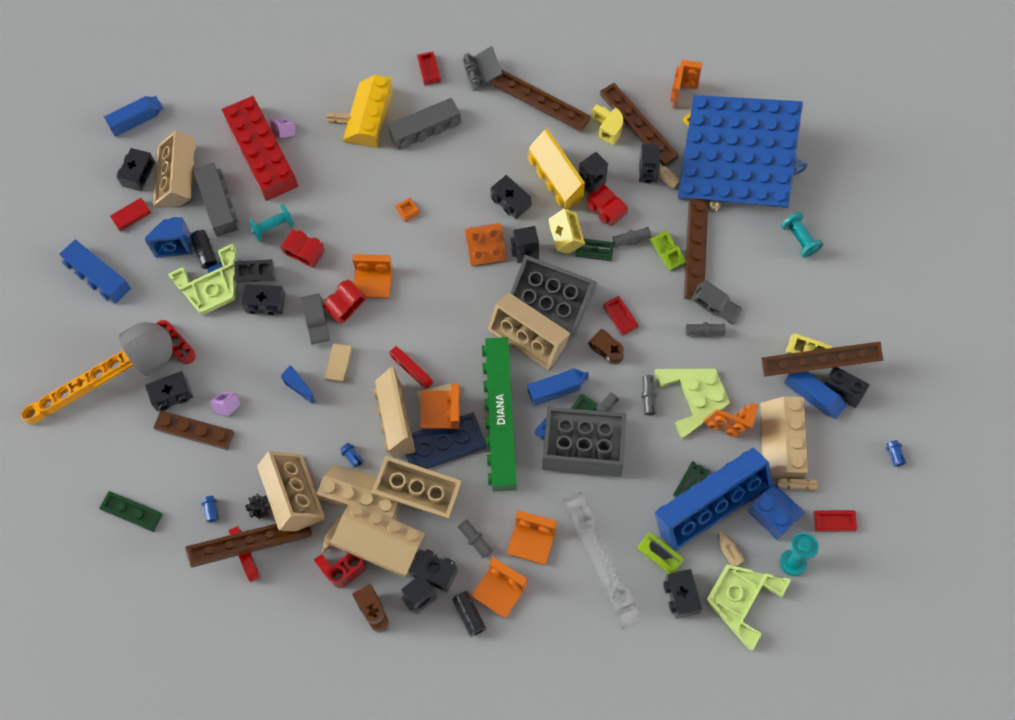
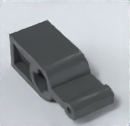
[691,280,742,325]
[301,293,330,345]

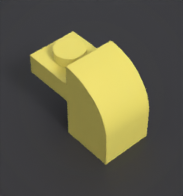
[592,104,623,145]

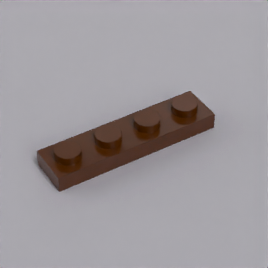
[153,411,234,450]

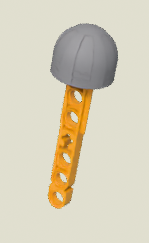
[21,322,172,425]

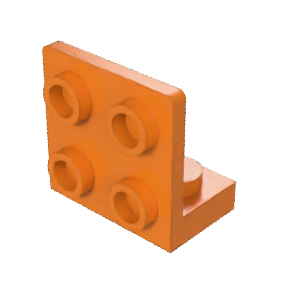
[670,59,703,109]
[464,223,507,266]
[352,254,393,299]
[420,384,460,429]
[703,403,759,437]
[507,510,557,565]
[472,557,528,619]

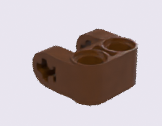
[352,584,389,633]

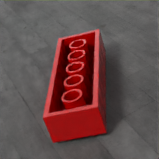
[221,95,299,201]

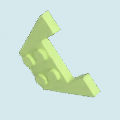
[168,244,236,315]
[654,369,730,440]
[706,564,791,651]

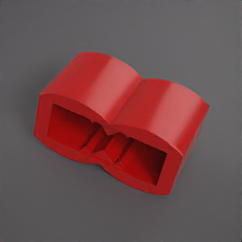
[587,184,628,227]
[280,230,325,268]
[323,279,368,324]

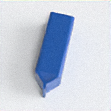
[104,95,164,137]
[527,368,589,406]
[784,371,847,419]

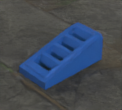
[281,365,315,404]

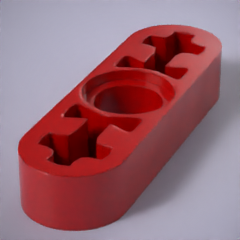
[156,320,196,364]
[388,346,434,389]
[229,526,260,583]

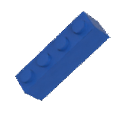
[59,239,131,304]

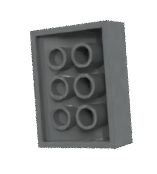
[510,255,597,334]
[542,407,626,477]

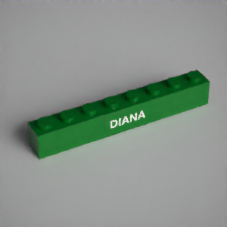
[482,337,517,492]

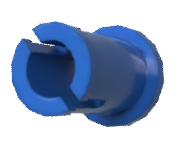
[886,440,907,467]
[340,443,364,468]
[201,496,219,523]

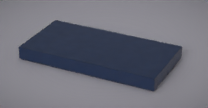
[406,412,487,469]

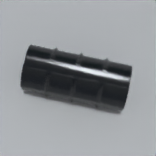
[190,230,217,269]
[452,591,486,637]

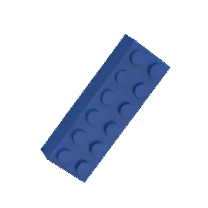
[654,447,772,551]

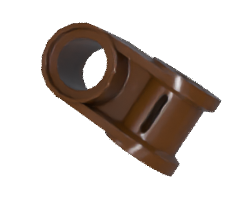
[588,329,624,365]

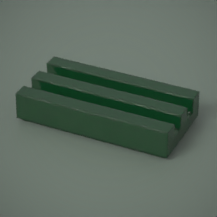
[575,239,614,261]
[673,461,710,497]

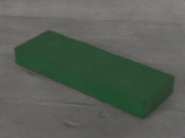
[99,491,163,532]

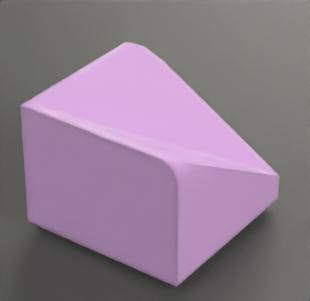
[271,118,295,138]
[210,392,240,416]

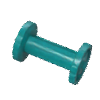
[248,204,294,242]
[781,212,824,258]
[779,532,819,576]

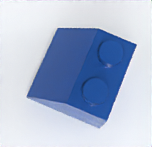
[145,217,192,258]
[747,484,805,540]

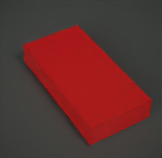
[417,51,441,86]
[110,198,151,232]
[603,296,639,336]
[813,510,857,532]

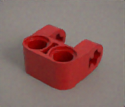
[314,552,366,588]

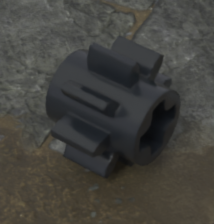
[245,493,271,520]

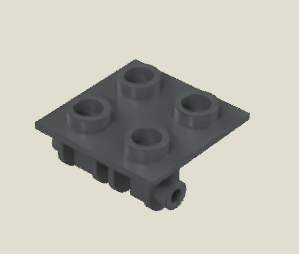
[463,46,502,91]

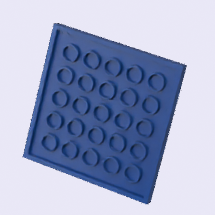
[678,95,803,208]

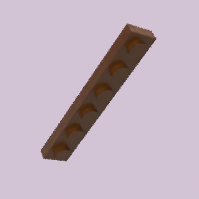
[493,70,591,132]
[600,83,679,166]
[684,197,708,300]
[761,341,884,377]
[185,523,312,568]

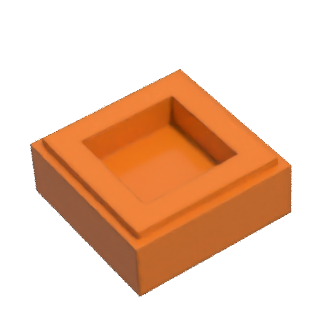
[395,198,420,222]

